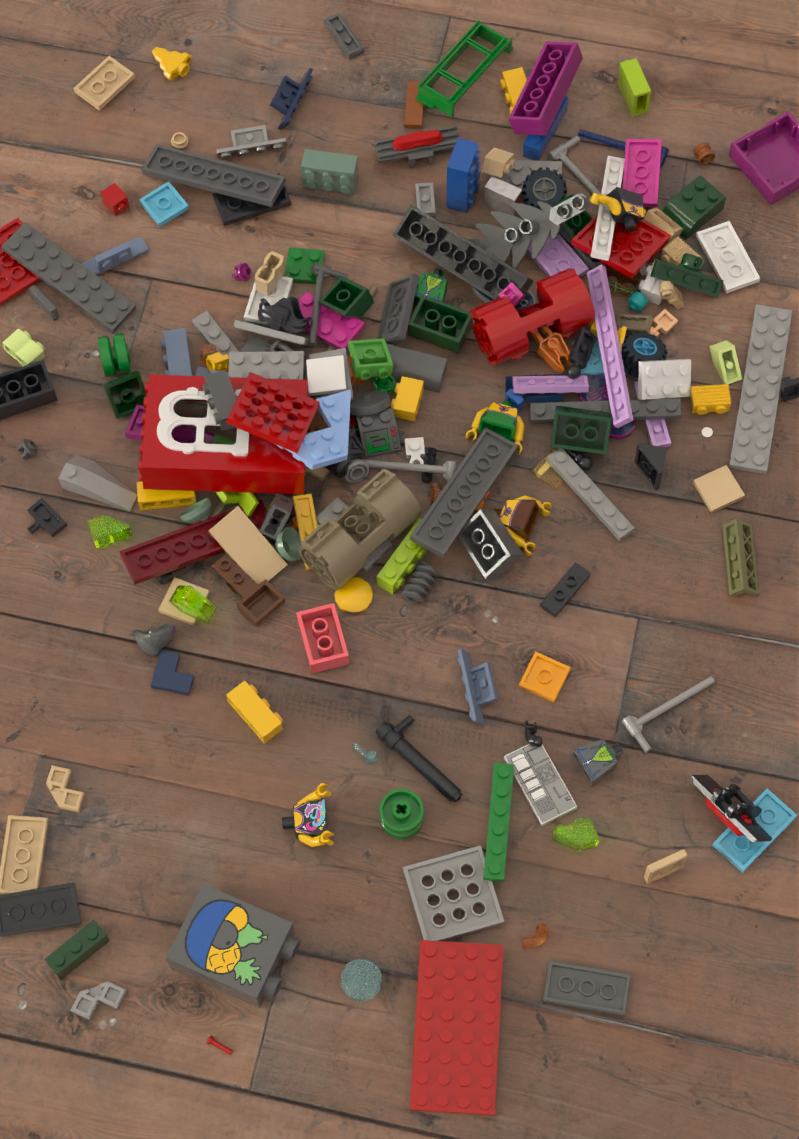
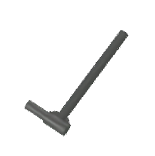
[308,262,348,347]

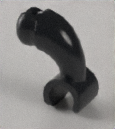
[525,721,543,747]

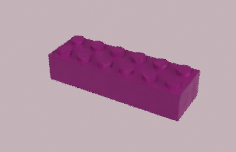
[508,42,583,135]

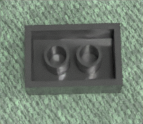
[458,509,523,579]

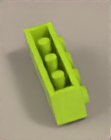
[377,518,426,595]

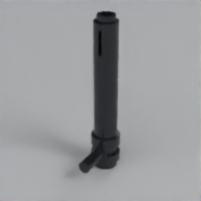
[375,715,463,803]

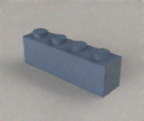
[161,328,193,403]

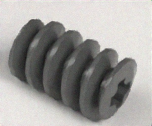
[401,561,439,604]

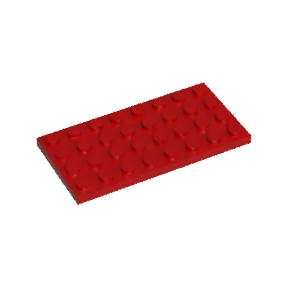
[410,940,503,1116]

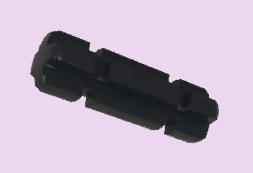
[422,447,437,483]

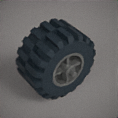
[522,167,567,211]

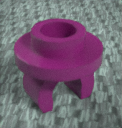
[232,263,251,281]

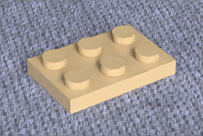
[73,56,135,111]

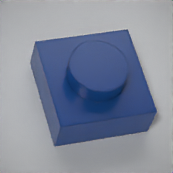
[505,388,524,413]

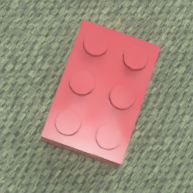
[296,603,350,674]

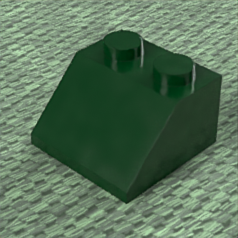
[319,276,374,317]

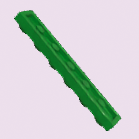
[483,762,514,882]

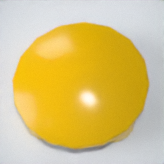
[334,577,373,613]

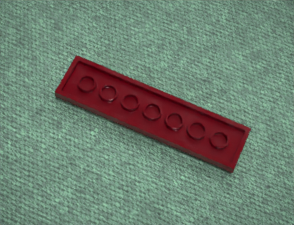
[119,499,274,585]

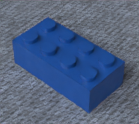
[447,138,481,213]

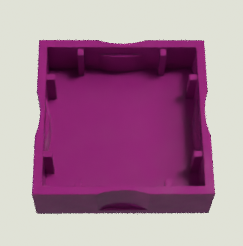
[729,111,799,205]

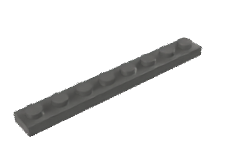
[530,398,681,423]

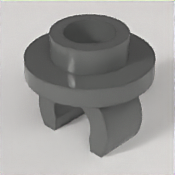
[16,439,37,459]

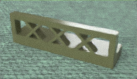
[722,519,759,597]

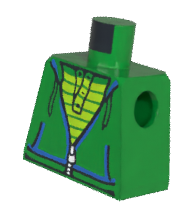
[413,268,447,305]

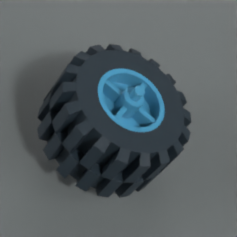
[621,331,667,379]

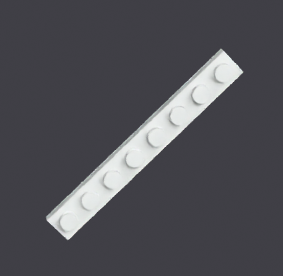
[591,156,625,261]

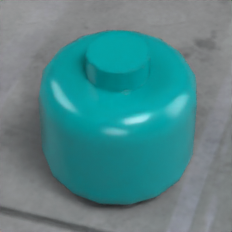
[627,292,648,312]

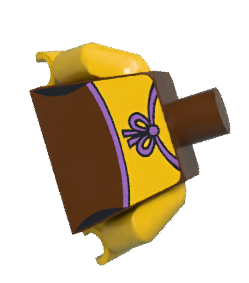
[494,495,552,556]

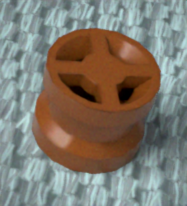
[693,142,715,165]

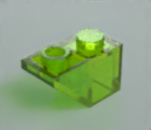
[87,515,132,548]
[551,817,599,852]

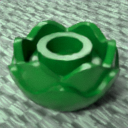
[373,375,396,394]

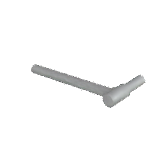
[548,135,601,194]
[362,459,457,482]
[622,676,715,753]

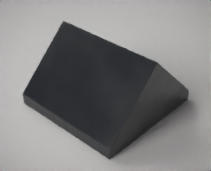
[634,443,667,490]

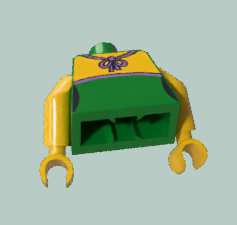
[466,401,525,455]

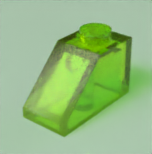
[169,585,217,624]

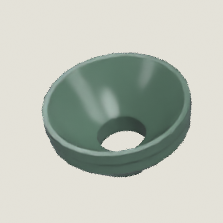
[179,498,212,524]
[275,527,302,562]

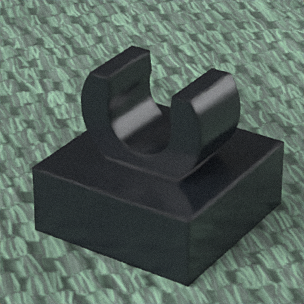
[781,376,799,402]

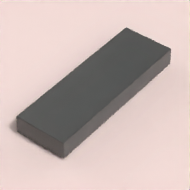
[324,13,364,60]

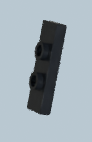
[540,562,591,617]

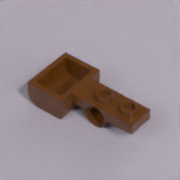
[212,554,286,627]

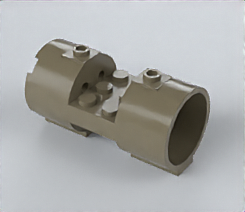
[298,468,422,591]

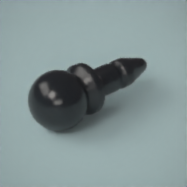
[564,449,593,471]

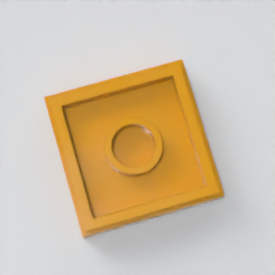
[519,651,571,702]

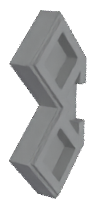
[70,981,127,1020]

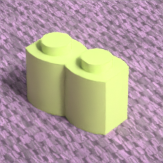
[2,329,45,366]

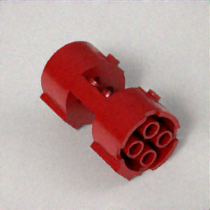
[470,268,595,366]

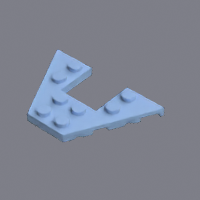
[252,390,351,470]

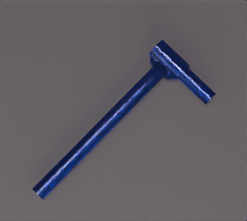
[578,129,669,170]

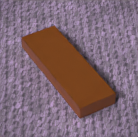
[404,81,424,129]

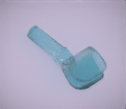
[352,743,378,764]

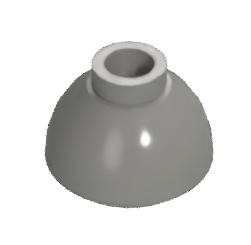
[345,459,369,483]

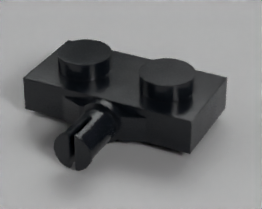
[27,498,67,538]

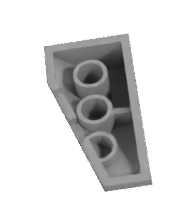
[58,455,138,512]

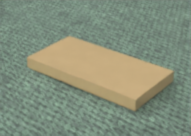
[209,506,288,585]
[0,815,49,895]

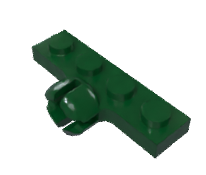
[650,253,724,298]

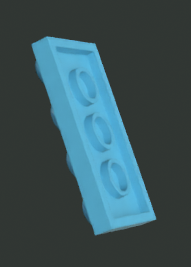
[712,788,798,873]

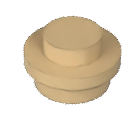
[171,132,189,149]

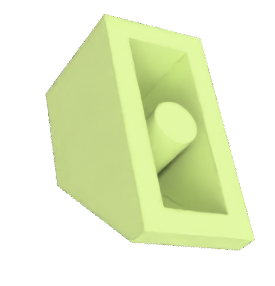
[709,340,742,384]

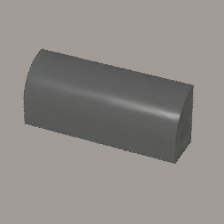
[375,344,447,393]

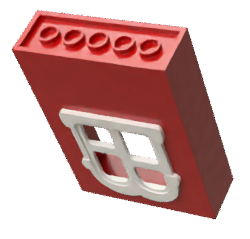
[138,374,308,494]

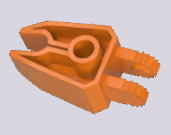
[532,325,572,374]

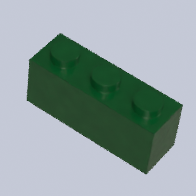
[45,920,110,981]

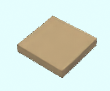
[693,465,745,513]
[158,577,210,626]
[644,849,687,884]

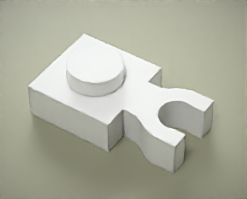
[405,437,425,464]

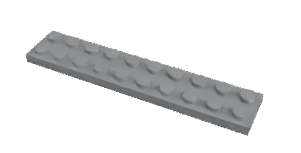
[729,304,792,474]

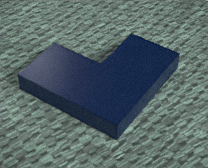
[151,650,194,695]

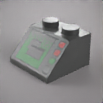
[356,408,401,458]

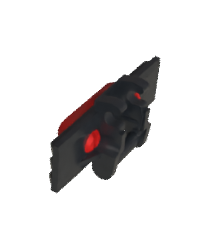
[691,775,772,842]

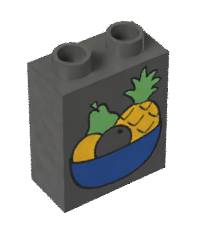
[166,884,301,1008]

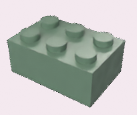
[301,149,359,194]

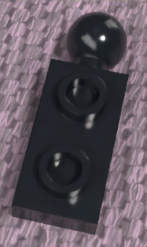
[566,327,597,379]

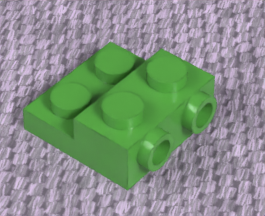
[348,338,393,380]

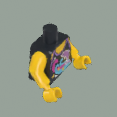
[590,187,646,232]
[282,783,335,847]

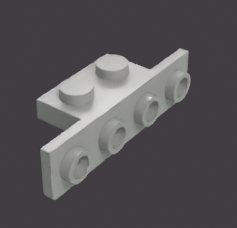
[216,125,287,158]

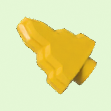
[152,47,192,80]

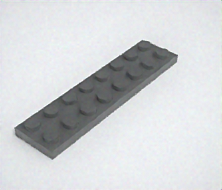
[142,144,286,207]
[1,222,136,334]
[410,427,518,558]

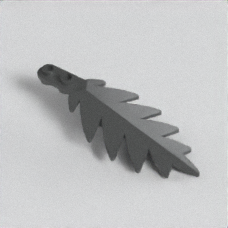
[468,194,589,268]

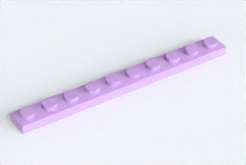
[587,264,633,428]

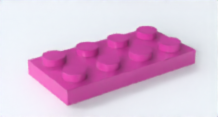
[622,139,662,207]
[299,292,366,351]

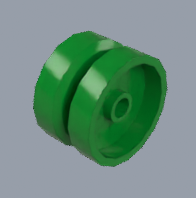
[98,333,131,377]
[379,789,424,840]

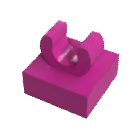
[499,282,525,307]

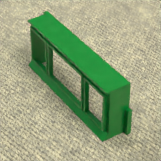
[416,20,513,117]

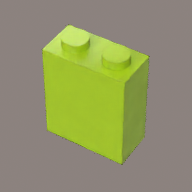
[617,58,651,117]

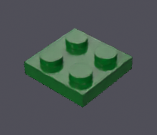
[285,247,325,284]

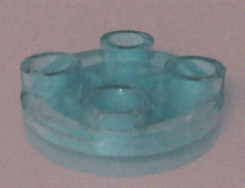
[340,959,382,1002]

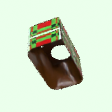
[605,265,641,297]

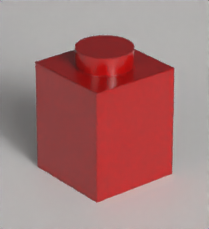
[100,183,130,216]

